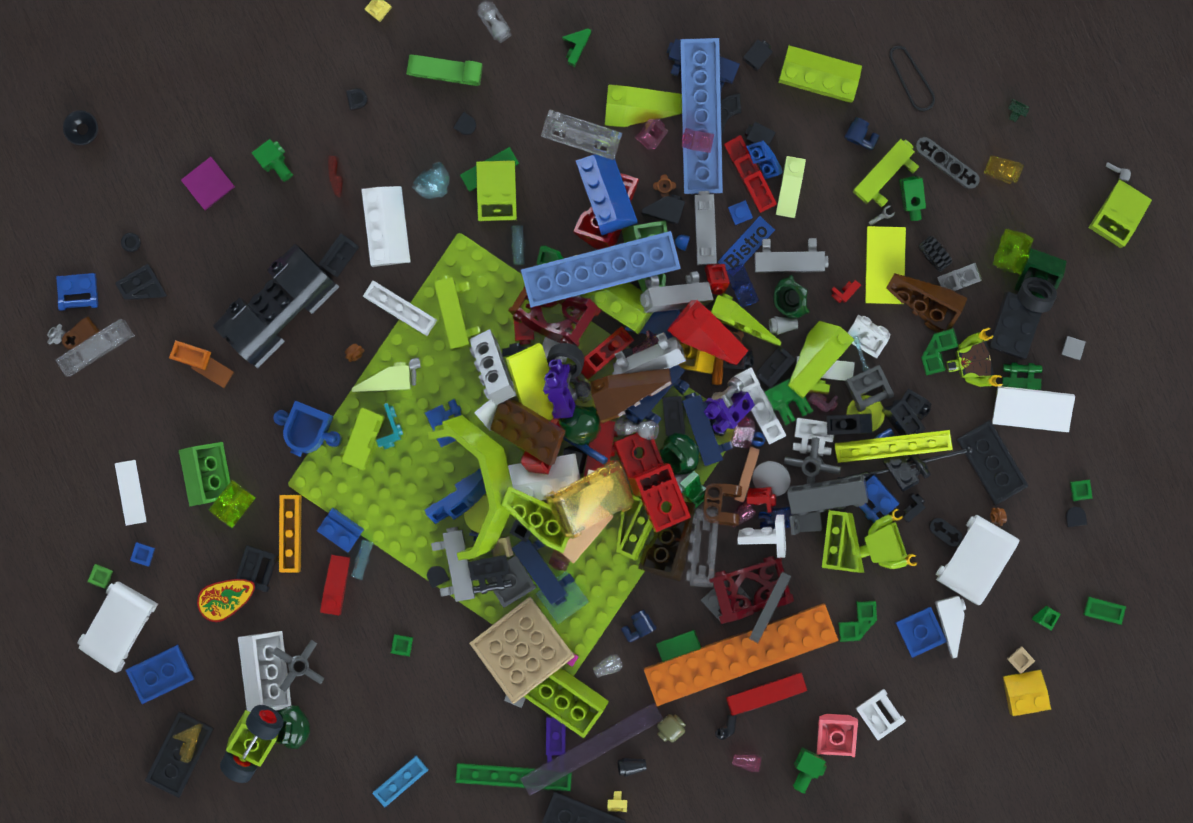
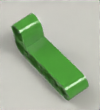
[406,55,483,86]

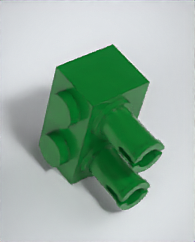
[252,139,293,182]
[764,378,813,425]
[793,747,827,794]

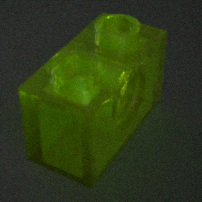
[993,229,1034,275]
[209,480,256,528]

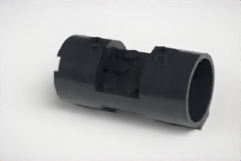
[213,243,339,368]

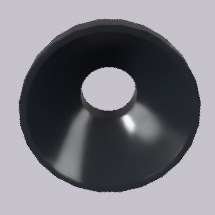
[63,110,98,146]

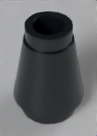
[617,758,647,777]

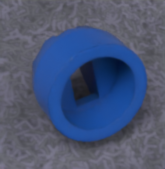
[675,234,690,251]
[750,432,766,447]

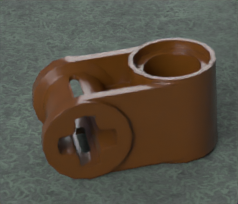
[62,316,100,350]

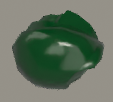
[773,275,810,318]
[559,405,601,445]
[660,433,699,475]
[276,705,310,749]

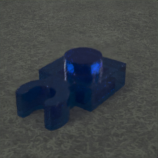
[758,507,792,529]

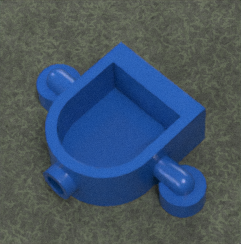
[273,401,342,457]

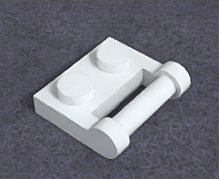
[856,689,906,740]

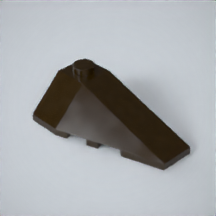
[638,501,696,581]

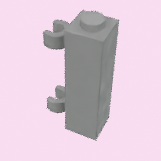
[694,191,717,265]
[754,238,828,273]
[640,271,714,313]
[612,332,686,375]
[431,527,475,602]

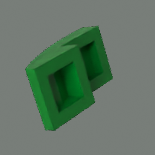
[680,471,706,509]
[656,630,701,662]

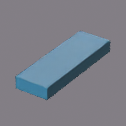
[372,755,429,808]

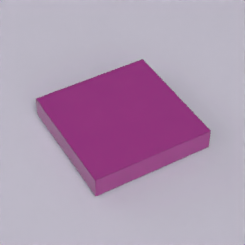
[181,157,235,211]

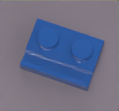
[317,508,364,553]

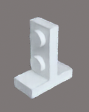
[738,515,786,558]

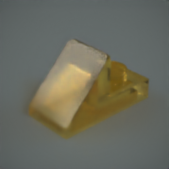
[984,155,1024,184]
[173,723,203,763]

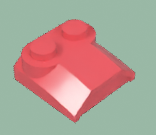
[816,714,858,757]

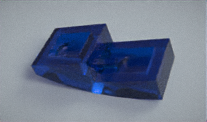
[726,264,759,308]

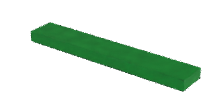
[456,763,572,791]

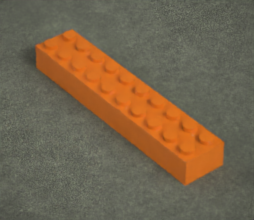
[643,603,838,706]

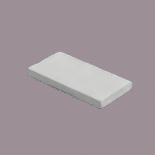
[992,386,1075,432]

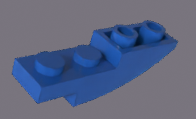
[425,468,486,524]

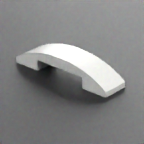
[734,368,786,444]

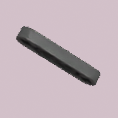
[915,137,980,189]
[749,572,791,643]

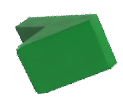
[562,29,591,67]

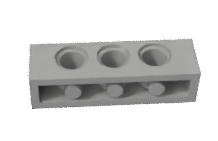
[469,329,516,405]

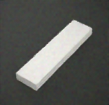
[363,280,437,336]

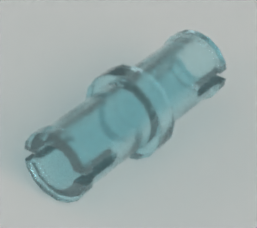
[510,225,526,265]
[351,539,374,580]

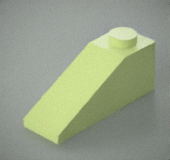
[776,156,806,218]
[352,362,411,392]

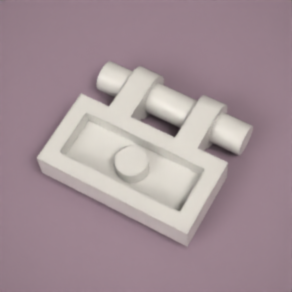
[792,418,834,456]

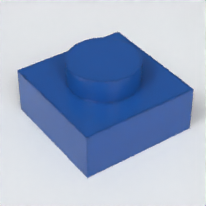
[728,200,753,225]
[130,542,155,567]

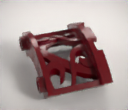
[508,287,601,347]
[709,555,794,624]

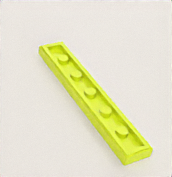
[835,430,953,463]

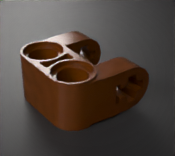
[703,483,742,526]

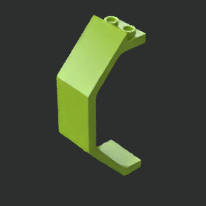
[428,415,513,561]

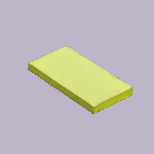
[865,226,906,304]
[506,343,554,420]

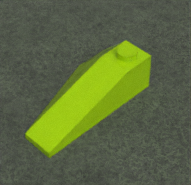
[605,85,682,127]
[711,293,781,346]
[788,321,855,399]
[501,486,577,553]

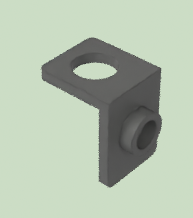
[790,512,823,535]

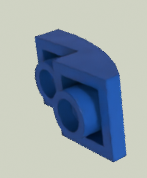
[747,141,783,179]

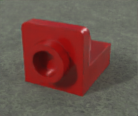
[705,264,730,295]
[831,280,861,304]
[513,319,535,345]
[746,487,776,513]

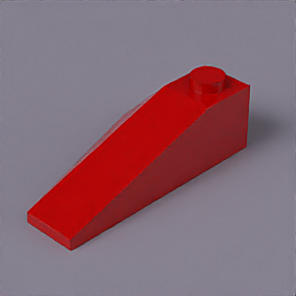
[573,173,639,249]
[667,300,748,365]

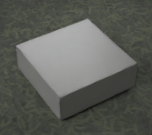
[1061,336,1086,360]

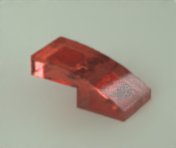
[328,156,344,197]

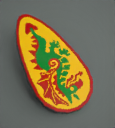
[197,578,256,622]

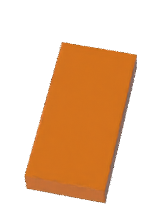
[169,340,211,370]

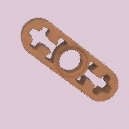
[734,447,760,502]

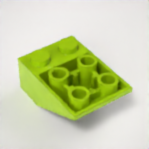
[476,161,517,221]
[1088,179,1152,248]

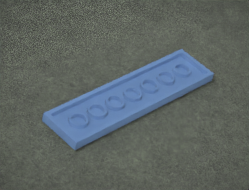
[680,38,723,194]
[521,231,681,307]

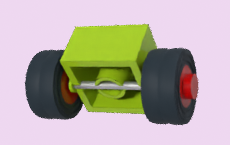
[220,705,283,783]

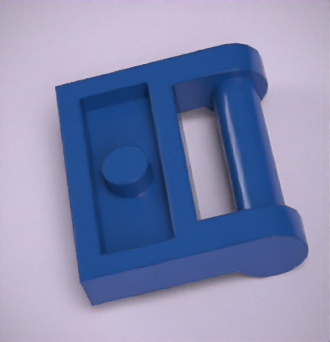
[56,273,98,311]

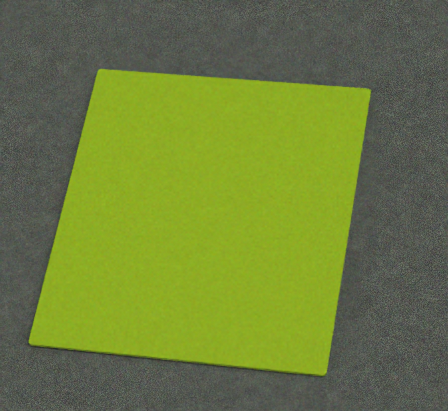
[288,233,742,676]

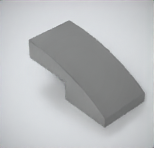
[937,263,982,291]

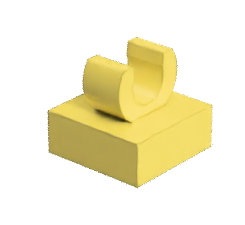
[365,0,392,22]
[607,791,627,812]

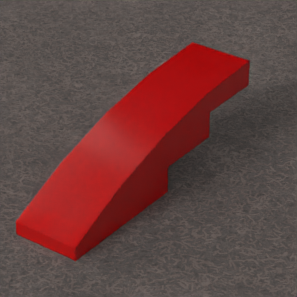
[723,135,777,213]
[726,672,807,716]

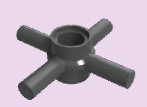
[784,437,841,484]
[272,640,324,692]

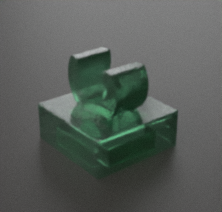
[1008,99,1029,122]

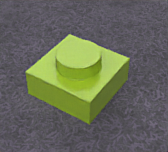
[809,380,830,395]

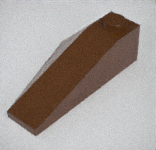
[886,273,967,333]
[590,368,672,423]

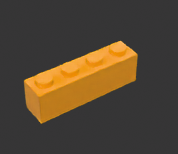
[279,495,301,573]

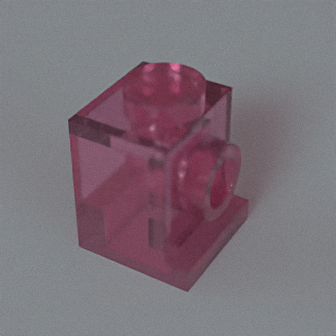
[634,119,668,150]

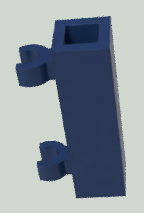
[666,39,740,93]
[625,365,690,428]
[682,392,733,466]
[511,539,575,606]

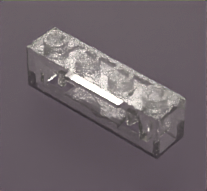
[541,110,623,160]
[55,319,134,377]
[686,508,718,588]

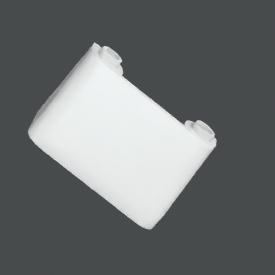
[936,515,1020,605]
[77,581,158,673]

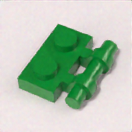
[1002,362,1042,391]

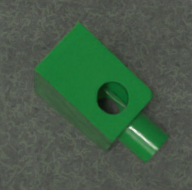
[899,176,926,221]

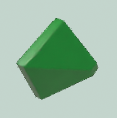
[1032,606,1061,631]

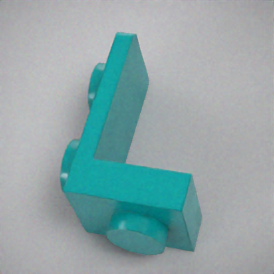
[376,403,403,450]

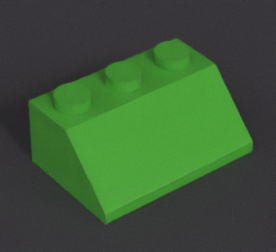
[179,442,234,507]

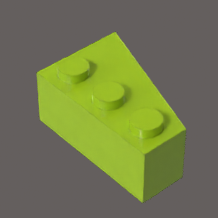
[340,407,386,470]
[616,491,652,560]
[822,510,864,573]

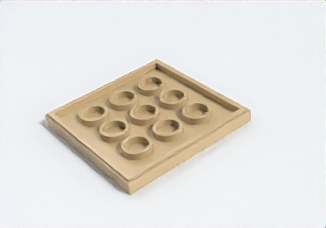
[469,596,575,704]

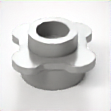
[47,324,65,344]

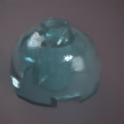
[412,162,450,199]

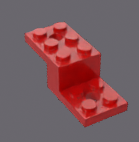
[613,432,691,532]

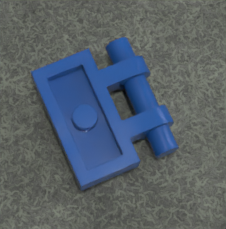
[425,399,462,447]
[859,474,900,523]

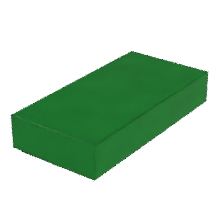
[1083,597,1126,625]

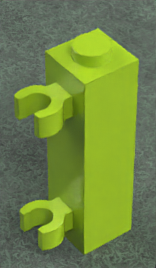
[852,139,919,207]
[434,275,481,350]

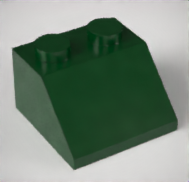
[1014,248,1067,299]

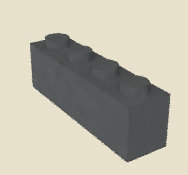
[787,475,868,516]

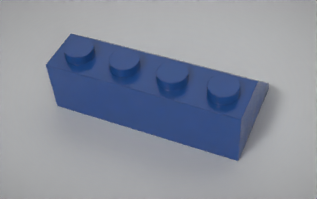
[576,155,638,235]

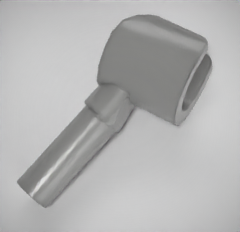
[1106,162,1131,182]
[869,206,895,226]
[409,358,421,385]

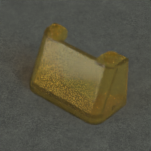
[544,460,635,539]

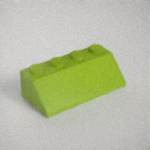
[778,45,862,103]
[579,282,653,335]
[524,668,609,738]

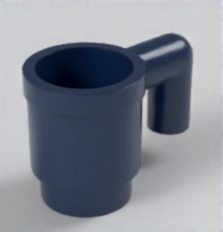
[844,117,879,150]
[621,609,657,642]

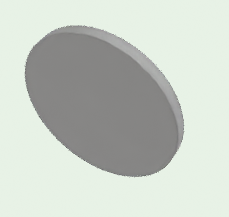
[752,461,791,496]

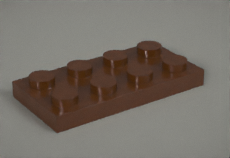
[490,398,566,466]

